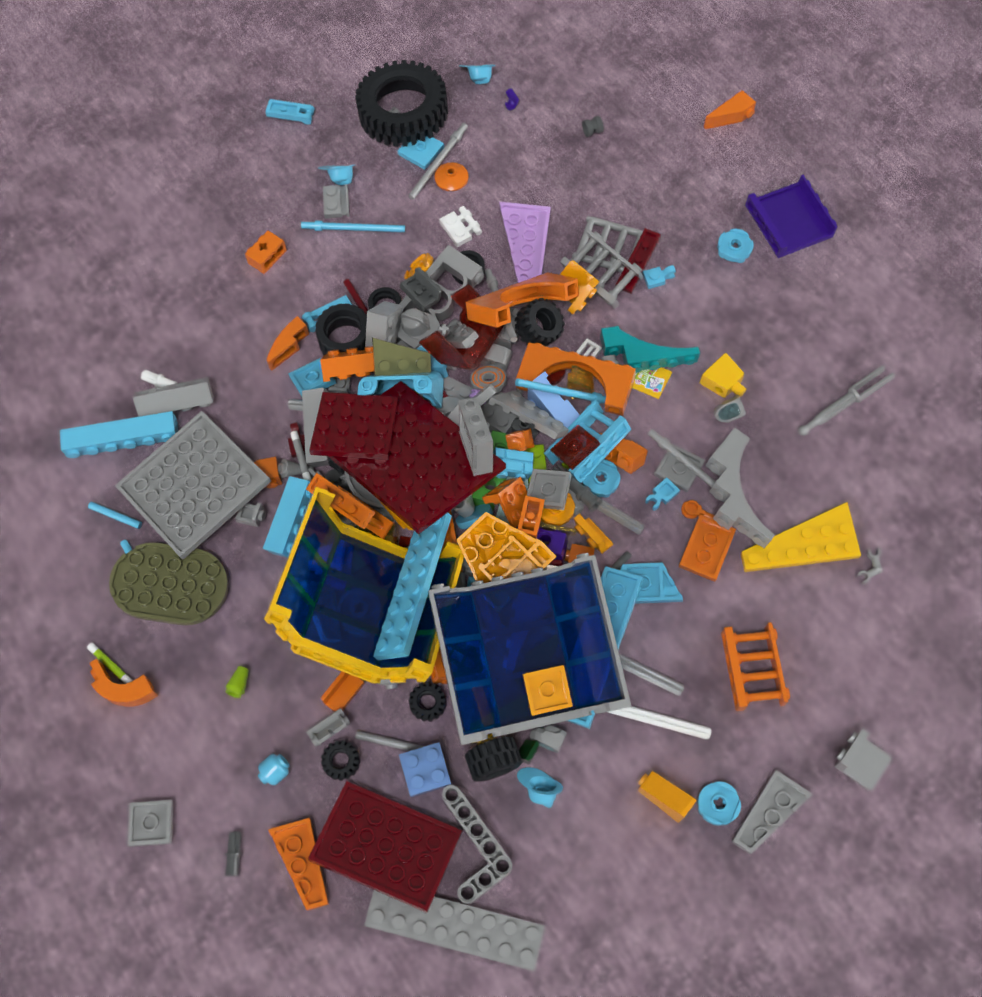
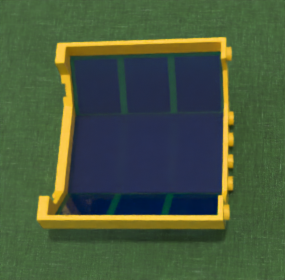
[264,487,464,683]

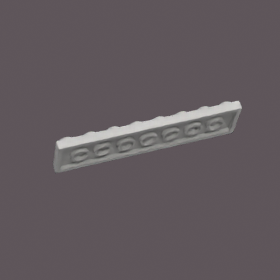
[364,890,545,972]

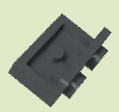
[400,267,442,311]

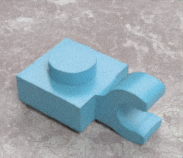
[643,265,676,289]

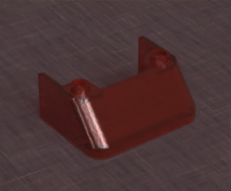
[419,284,504,370]

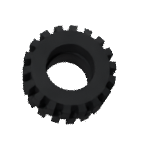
[515,298,565,346]
[465,737,523,782]

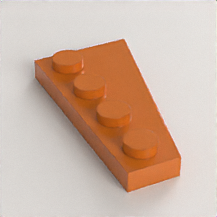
[268,818,329,911]

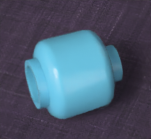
[258,754,290,785]

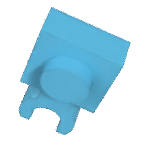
[645,477,680,511]

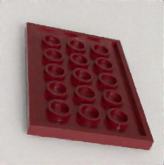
[308,781,462,913]

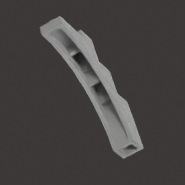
[705,428,775,548]

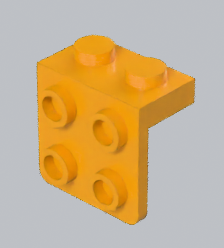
[560,260,600,314]

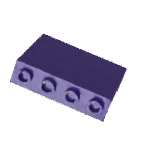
[745,174,837,258]

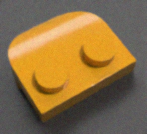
[573,513,613,554]

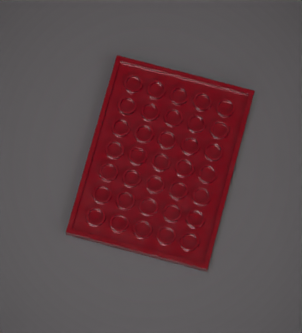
[328,381,506,534]

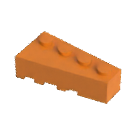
[320,346,374,382]

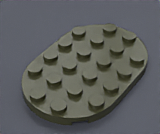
[109,543,229,625]

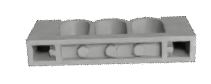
[397,245,484,349]

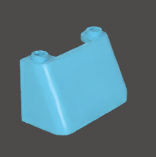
[357,371,444,408]

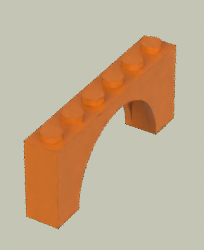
[466,272,579,328]
[515,342,636,416]

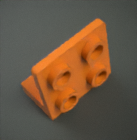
[482,477,528,528]

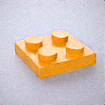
[522,665,573,716]

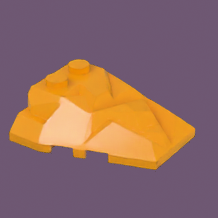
[456,512,557,613]

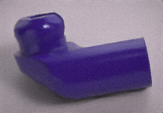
[505,88,519,110]

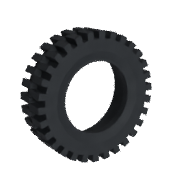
[355,60,448,147]

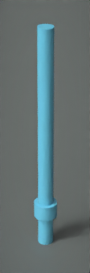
[301,220,405,232]
[515,378,606,404]

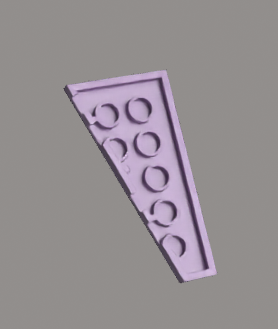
[499,202,551,283]

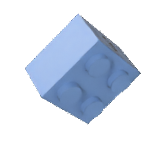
[399,742,451,798]

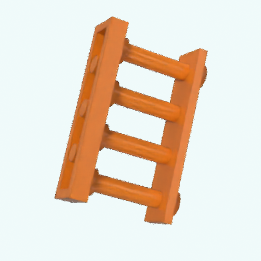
[306,473,394,539]
[721,622,790,712]

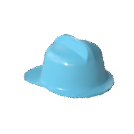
[459,65,495,84]
[318,164,356,185]
[517,767,563,808]

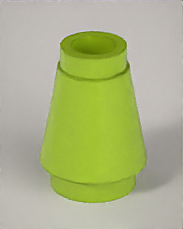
[225,666,249,698]

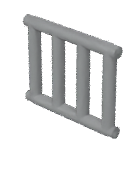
[572,216,643,273]

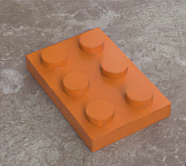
[679,515,736,582]

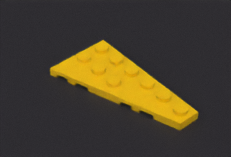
[741,502,861,572]

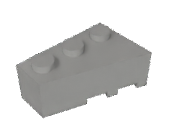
[365,301,404,347]

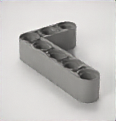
[442,785,512,905]

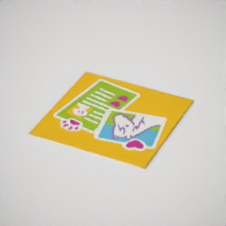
[632,367,672,399]

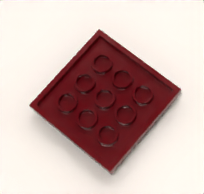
[309,392,398,460]

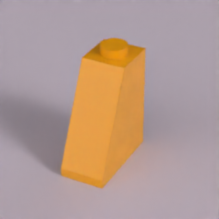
[638,771,697,823]

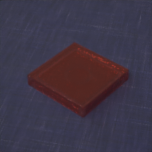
[550,425,600,470]

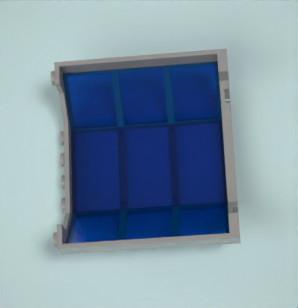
[428,553,631,745]

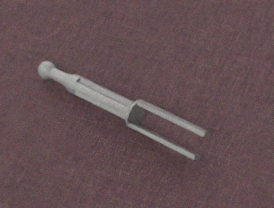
[798,365,895,436]

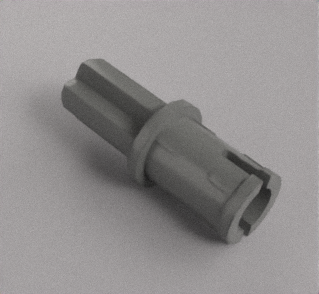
[225,832,242,876]

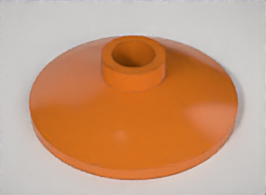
[435,162,468,191]

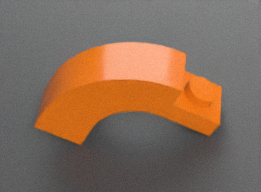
[89,658,158,707]

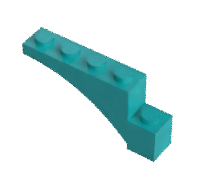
[600,326,700,373]

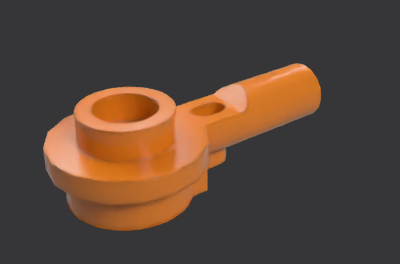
[681,500,715,520]

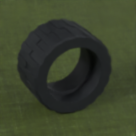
[315,303,367,355]

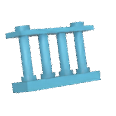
[544,400,632,483]

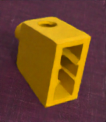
[700,353,747,398]

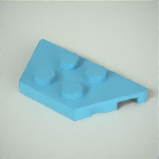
[620,562,683,604]

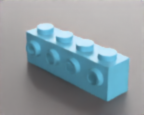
[263,476,312,558]

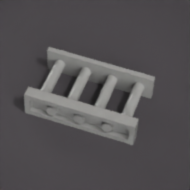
[560,229,643,310]

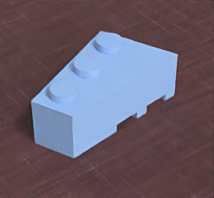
[527,371,580,428]

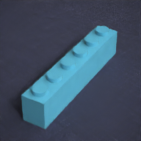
[60,411,178,458]

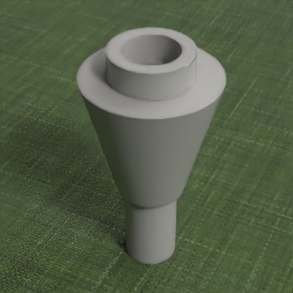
[278,459,314,478]

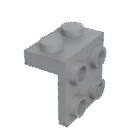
[834,728,892,791]

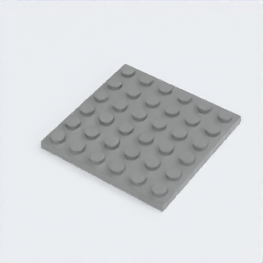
[115,411,271,560]

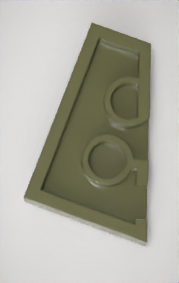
[372,337,431,376]

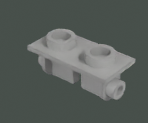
[305,708,351,747]

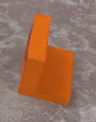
[320,672,365,712]

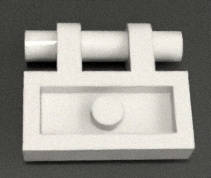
[439,206,482,247]

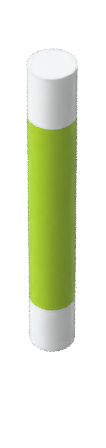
[87,642,134,684]

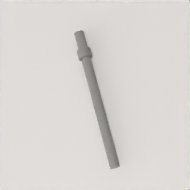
[408,123,468,200]
[485,269,518,342]
[647,429,716,488]

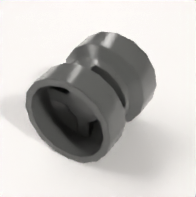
[582,116,604,137]

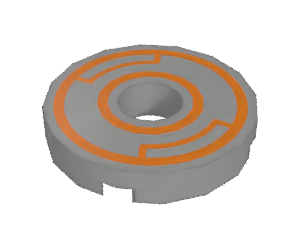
[470,365,507,393]

